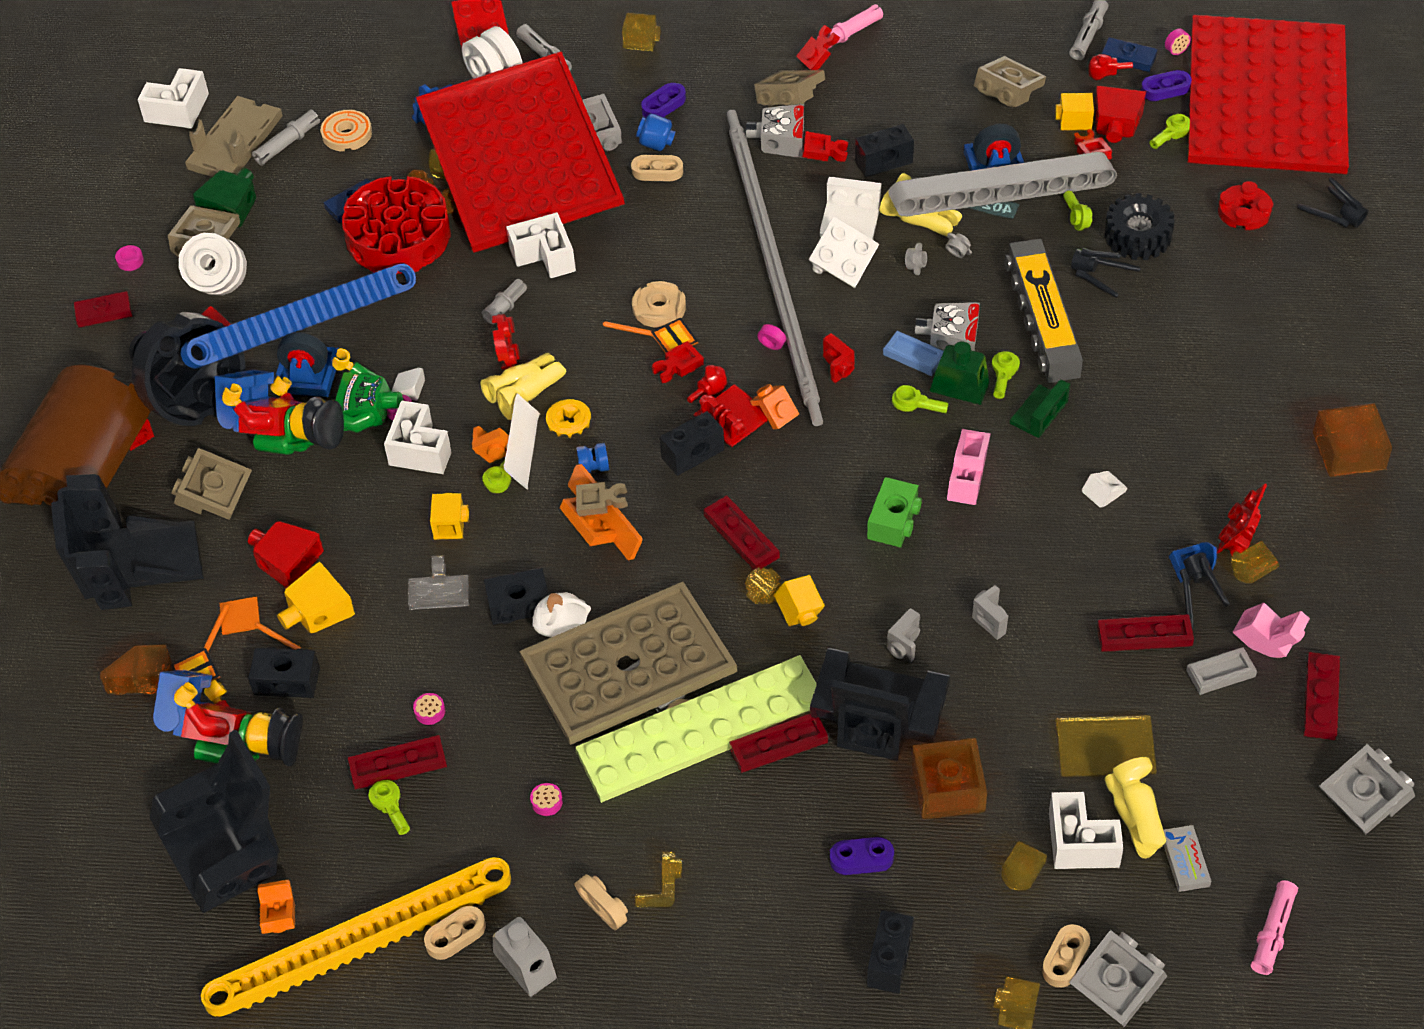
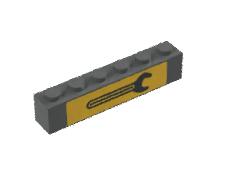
[1005,239,1083,383]

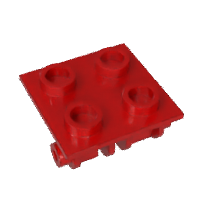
[451,0,509,48]
[693,384,768,447]
[1217,483,1267,558]

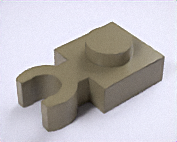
[576,482,628,516]

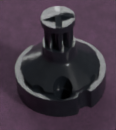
[129,312,245,426]

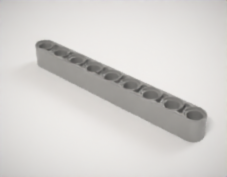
[888,152,1117,217]

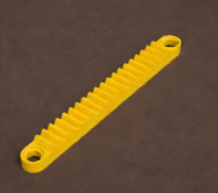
[201,857,511,1017]

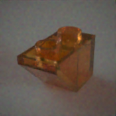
[100,645,172,695]

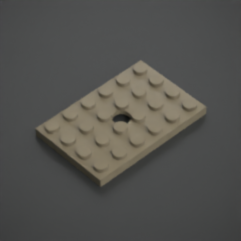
[519,582,737,745]

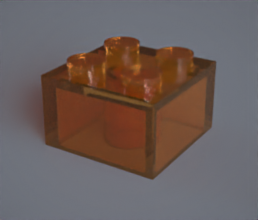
[1313,403,1392,477]
[912,738,987,820]

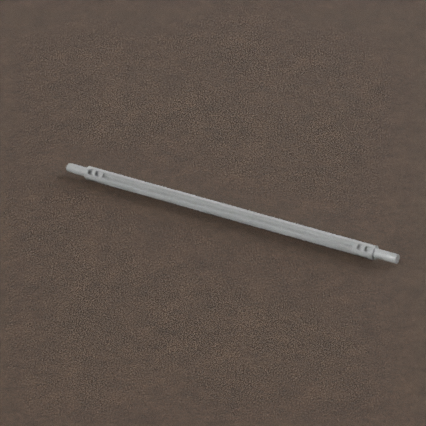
[726,110,823,426]

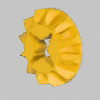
[546,399,591,438]

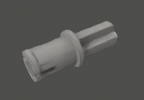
[482,279,527,324]

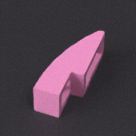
[947,429,990,505]

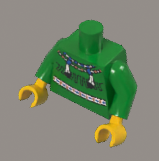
[332,348,403,433]

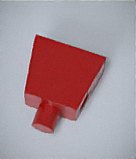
[1094,86,1146,143]
[248,521,324,588]

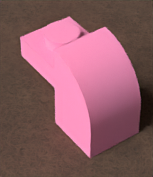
[1233,603,1310,658]

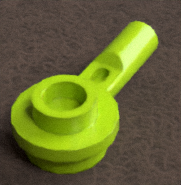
[1149,114,1190,149]
[1063,190,1092,231]
[992,351,1020,399]
[892,385,949,414]
[483,460,511,493]
[368,780,410,835]

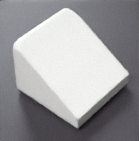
[391,368,425,401]
[1082,471,1128,507]

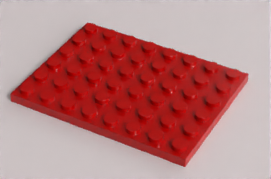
[1187,15,1349,174]
[416,51,625,253]

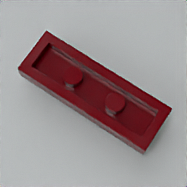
[703,495,780,572]
[1097,614,1194,652]
[1303,652,1340,740]
[729,713,828,773]
[348,735,447,790]

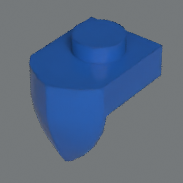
[1169,542,1217,583]

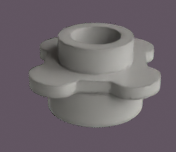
[945,233,972,258]
[905,243,927,275]

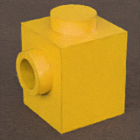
[1055,93,1094,130]
[430,493,469,540]
[774,575,825,626]

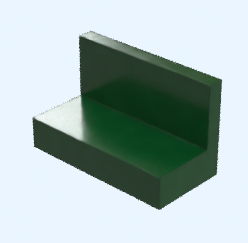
[1009,379,1070,438]

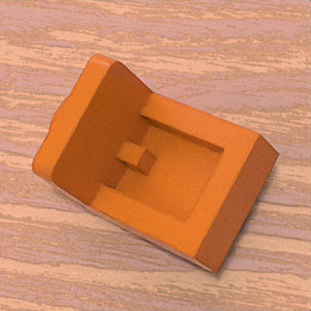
[750,384,799,429]
[472,426,509,464]
[257,880,295,934]

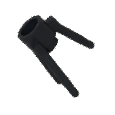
[1297,177,1369,228]
[1071,248,1141,298]
[1179,553,1230,630]

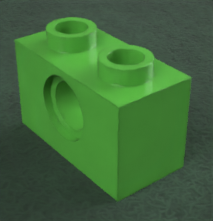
[867,477,922,547]

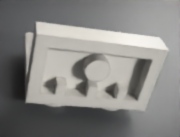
[820,177,881,240]

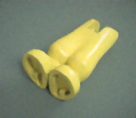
[879,173,962,237]
[481,352,566,420]
[1104,757,1166,859]

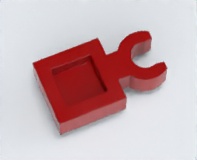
[796,25,840,70]
[1074,129,1112,160]
[802,131,849,162]
[652,341,704,384]

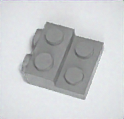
[582,94,622,151]
[1319,744,1415,835]
[1069,930,1167,1027]

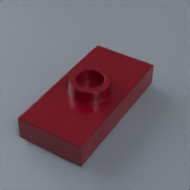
[74,291,132,328]

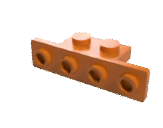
[560,464,642,560]

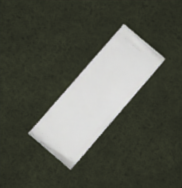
[504,393,540,490]

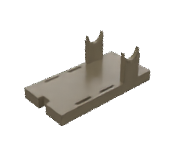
[185,96,283,177]

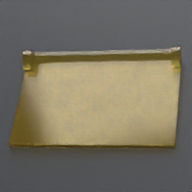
[1055,715,1157,777]

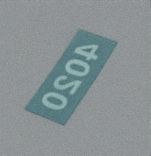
[968,202,1020,218]

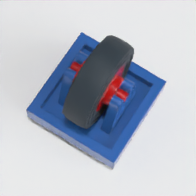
[964,124,1024,171]
[274,333,339,397]

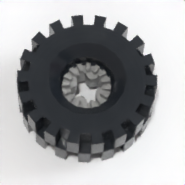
[1104,193,1175,260]

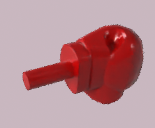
[1088,54,1133,81]
[687,365,727,403]

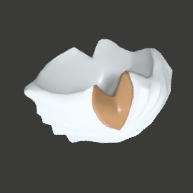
[532,592,591,638]

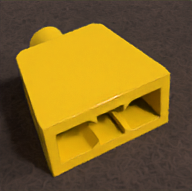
[277,562,355,633]

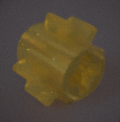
[745,568,781,604]

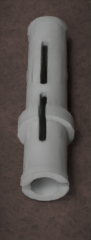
[1069,0,1109,60]
[516,24,572,70]
[252,109,320,166]

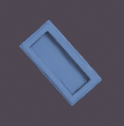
[883,331,944,376]

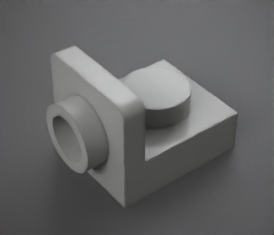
[972,585,1008,640]
[887,608,920,663]

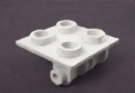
[809,216,879,288]

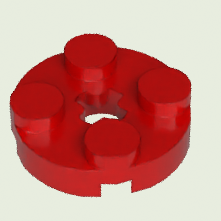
[1218,181,1273,230]
[492,314,520,370]

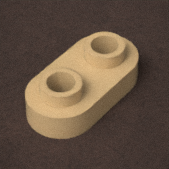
[631,155,684,181]
[575,874,628,930]
[424,906,486,960]
[1042,924,1091,987]

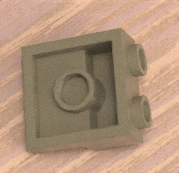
[974,56,1046,107]
[754,70,825,107]
[168,205,240,257]
[171,448,252,520]

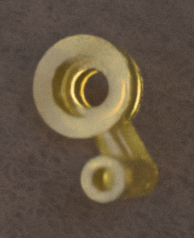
[635,852,682,907]

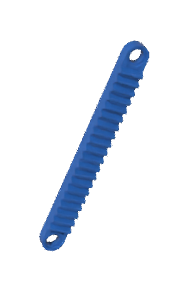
[181,263,416,369]

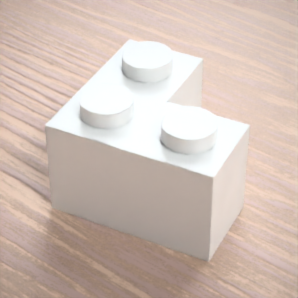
[138,68,209,128]
[506,212,576,278]
[384,401,452,474]
[1049,792,1123,869]

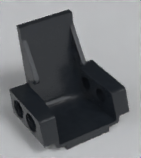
[51,474,204,610]
[810,647,950,761]
[150,730,280,913]

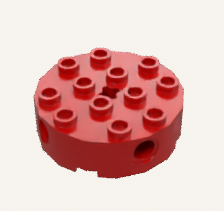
[342,176,451,274]

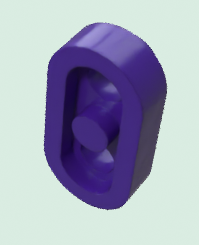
[1141,70,1192,101]
[641,83,686,118]
[830,837,894,875]

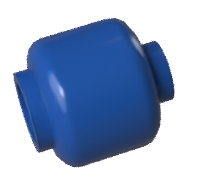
[636,113,676,151]

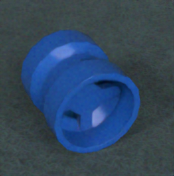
[576,443,609,473]

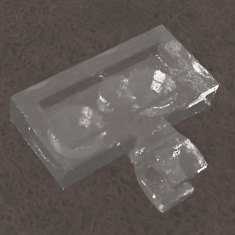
[408,555,469,610]

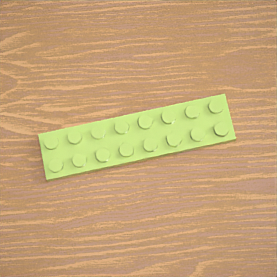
[576,655,817,803]

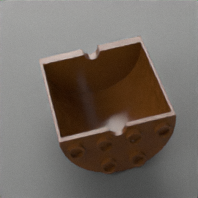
[0,365,151,506]

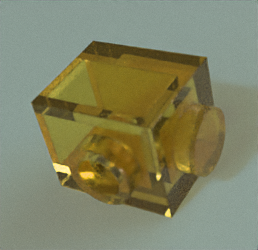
[622,13,661,51]
[994,976,1040,1029]

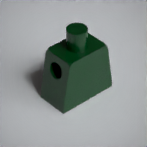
[193,168,256,228]
[930,341,989,405]

